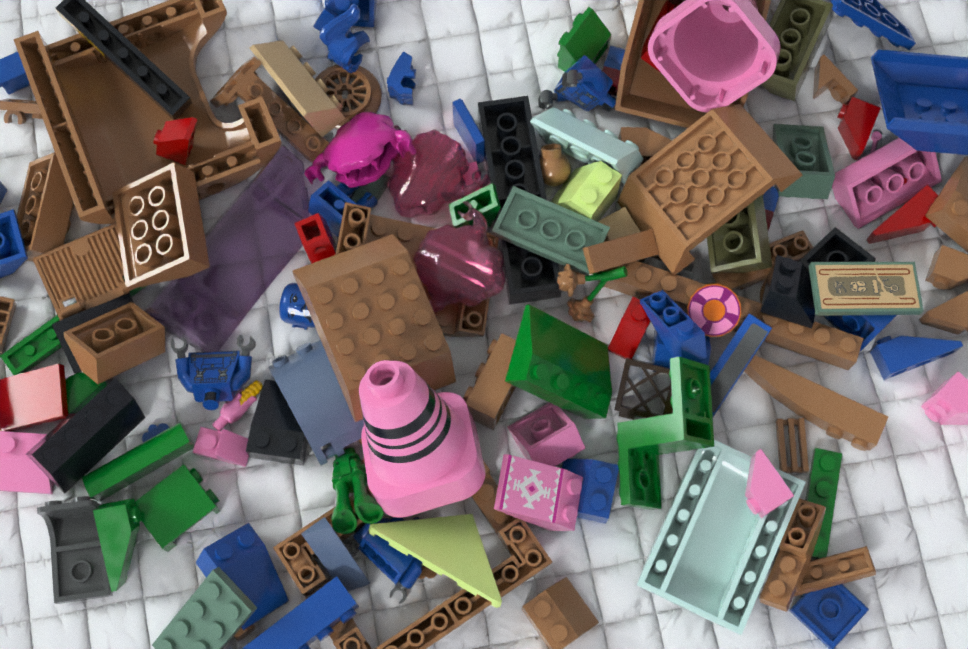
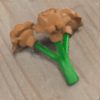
[557,264,628,322]

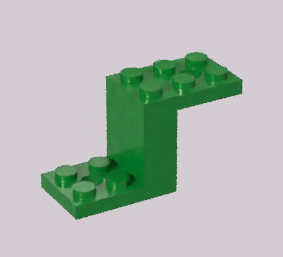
[617,356,714,510]

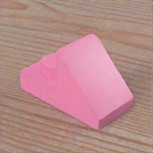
[193,427,249,467]

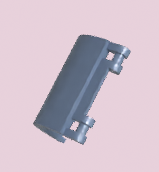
[268,339,364,466]

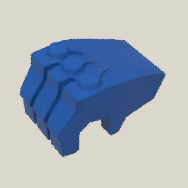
[387,52,416,105]

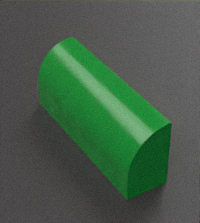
[82,422,195,502]

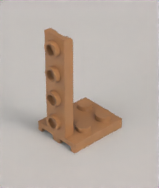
[209,56,329,162]

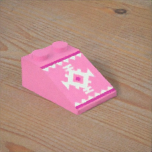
[494,454,583,531]

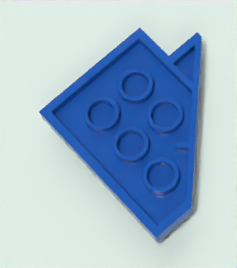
[830,0,916,51]

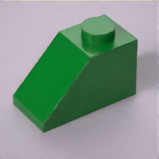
[448,183,500,235]

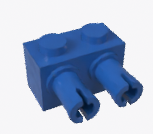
[307,180,378,237]

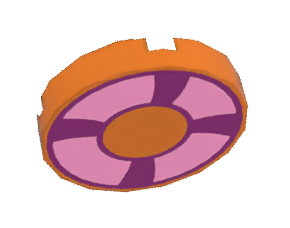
[687,283,741,337]

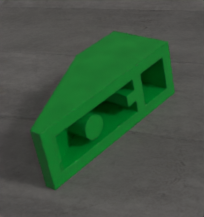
[93,498,141,592]

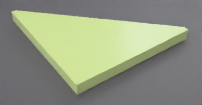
[369,514,502,608]

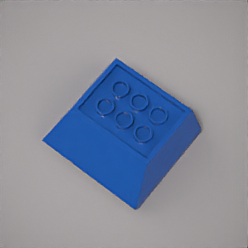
[871,49,968,155]

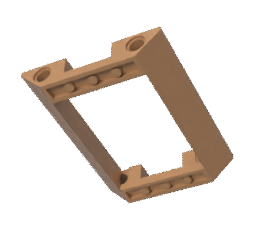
[273,460,553,649]

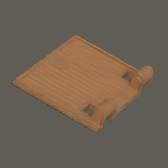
[32,223,148,321]

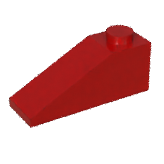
[866,184,938,244]

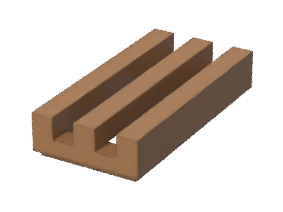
[776,418,809,473]

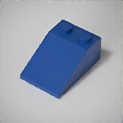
[195,523,289,630]

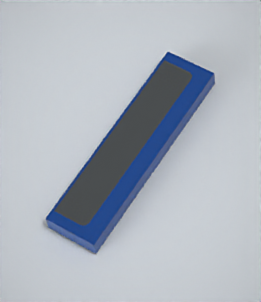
[710,313,773,417]

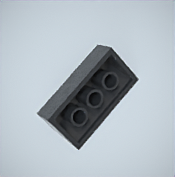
[26,378,146,494]

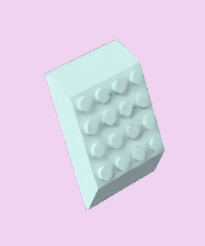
[637,440,806,635]

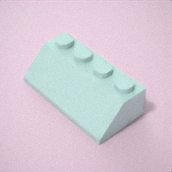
[530,107,643,184]

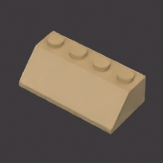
[250,40,346,137]

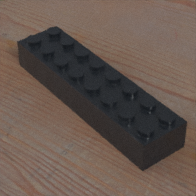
[478,96,562,305]

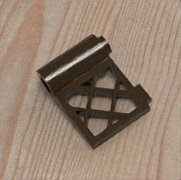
[614,358,673,420]

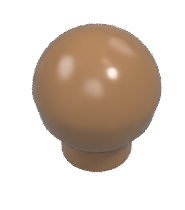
[539,143,571,187]

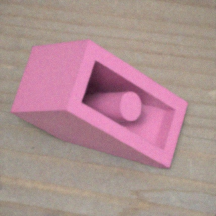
[745,449,794,518]

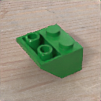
[557,6,612,72]

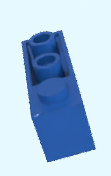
[640,290,707,362]

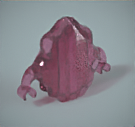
[387,125,490,218]
[413,201,506,313]

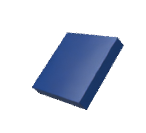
[452,98,485,164]
[789,584,869,649]

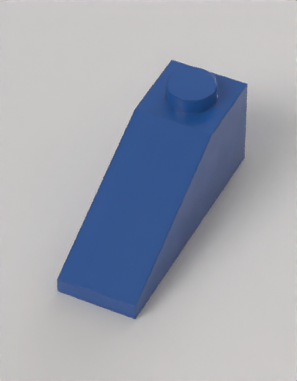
[870,336,963,380]

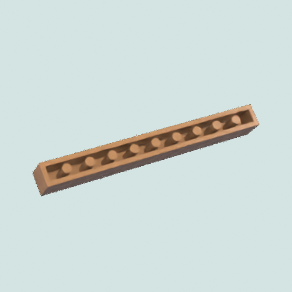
[600,261,863,370]

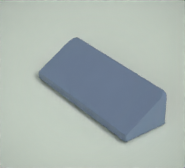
[301,517,370,591]

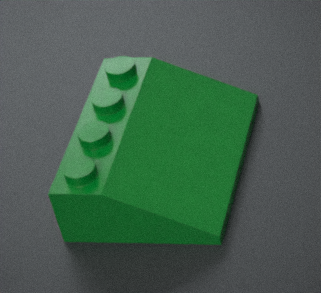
[505,304,612,419]

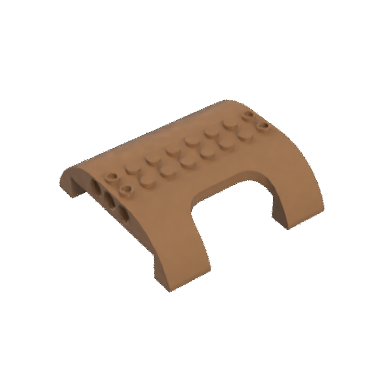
[13,0,282,224]

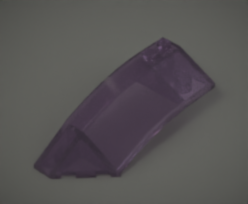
[144,145,310,352]

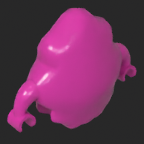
[304,112,416,188]

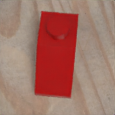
[837,96,881,160]
[153,117,198,165]
[608,297,651,359]

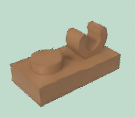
[0,98,43,124]

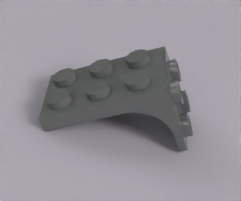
[37,496,113,604]

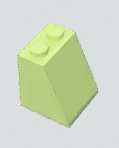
[550,161,622,222]

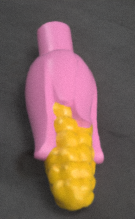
[212,380,263,431]

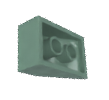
[773,124,835,199]

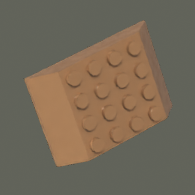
[292,234,456,422]

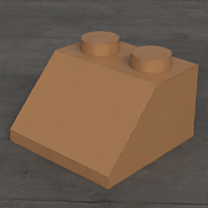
[521,577,599,649]

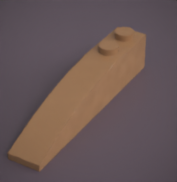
[744,355,888,451]

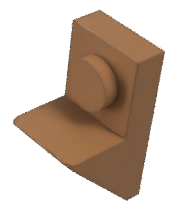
[813,55,858,105]

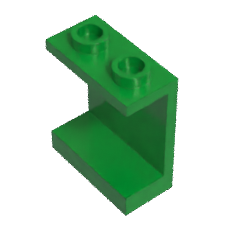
[135,464,221,552]

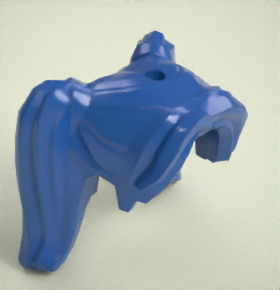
[319,4,370,73]

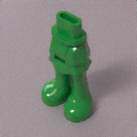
[331,447,384,534]

